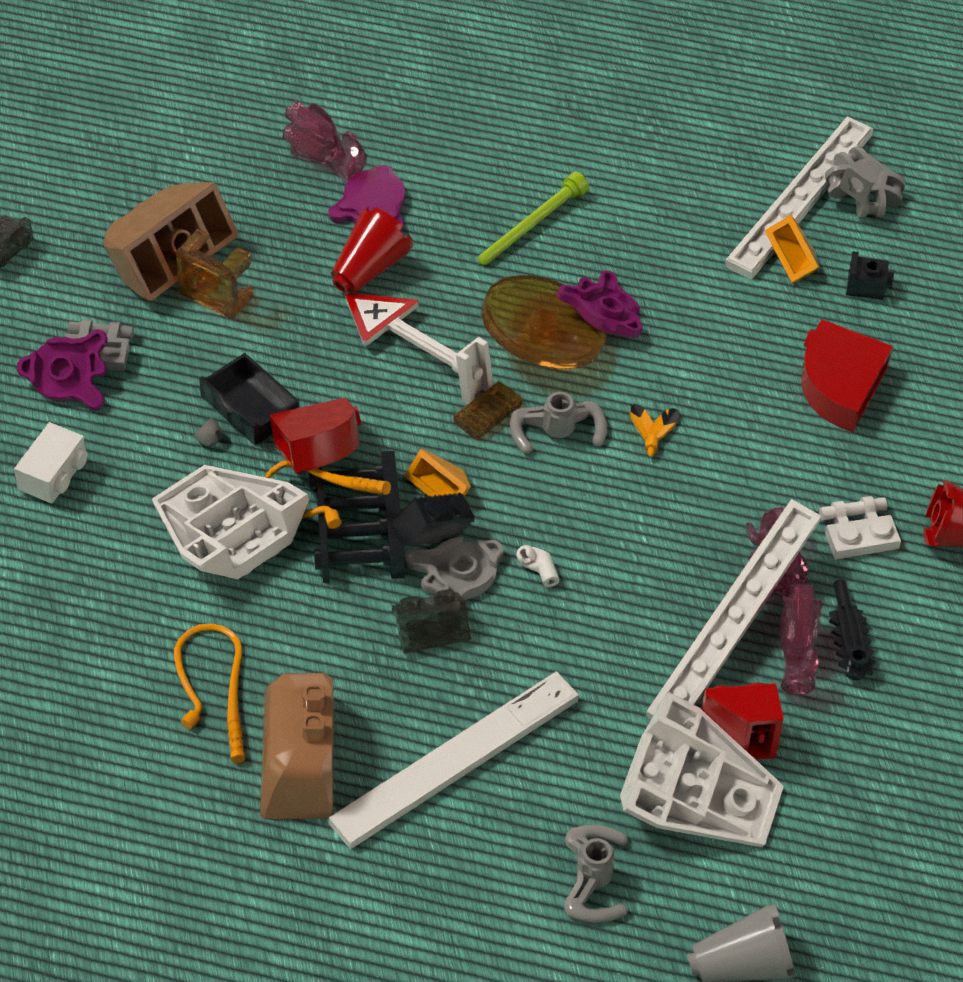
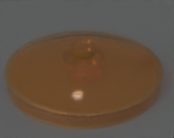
[481,275,607,370]

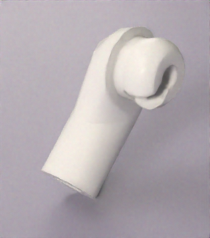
[516,545,560,587]

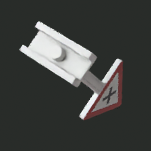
[345,293,494,407]

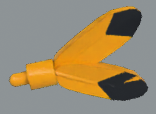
[630,404,679,457]

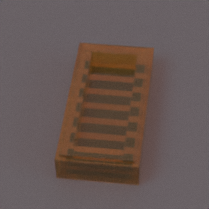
[454,381,522,441]

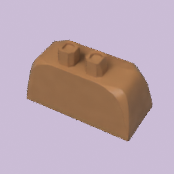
[103,182,238,301]
[260,673,334,819]

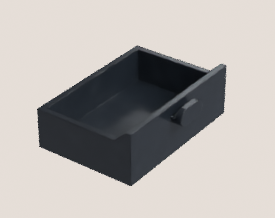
[199,353,300,445]

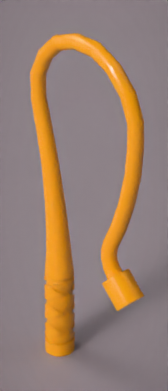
[264,460,391,529]
[174,623,245,763]

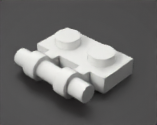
[819,496,901,560]

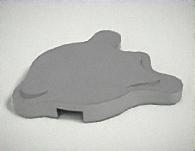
[404,537,504,616]

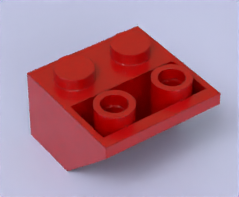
[702,682,784,760]

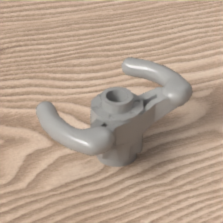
[510,392,607,454]
[564,825,628,923]

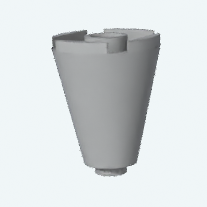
[687,903,796,982]

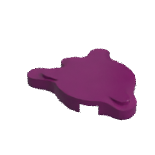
[328,165,405,232]
[557,270,643,338]
[17,329,108,411]

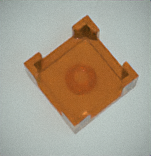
[176,228,253,320]

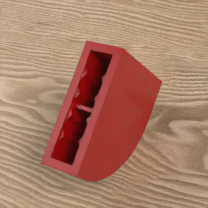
[801,319,893,432]
[269,397,361,473]

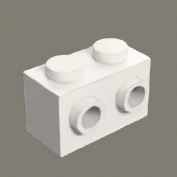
[14,422,88,503]

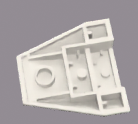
[152,465,309,579]
[620,692,784,848]

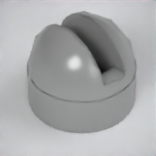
[193,417,222,446]

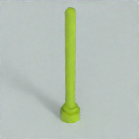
[478,171,589,265]

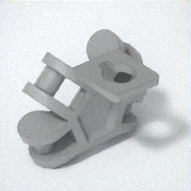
[825,146,906,218]

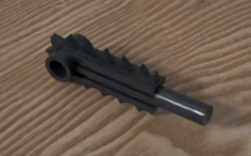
[829,579,877,681]

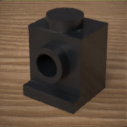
[846,251,894,300]

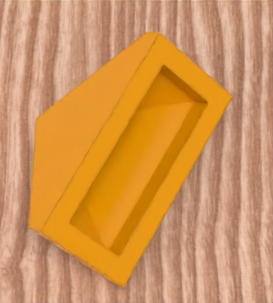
[764,215,820,284]
[404,449,471,497]

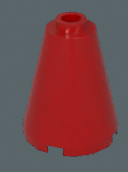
[331,207,414,293]
[923,480,963,548]

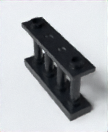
[309,451,405,583]

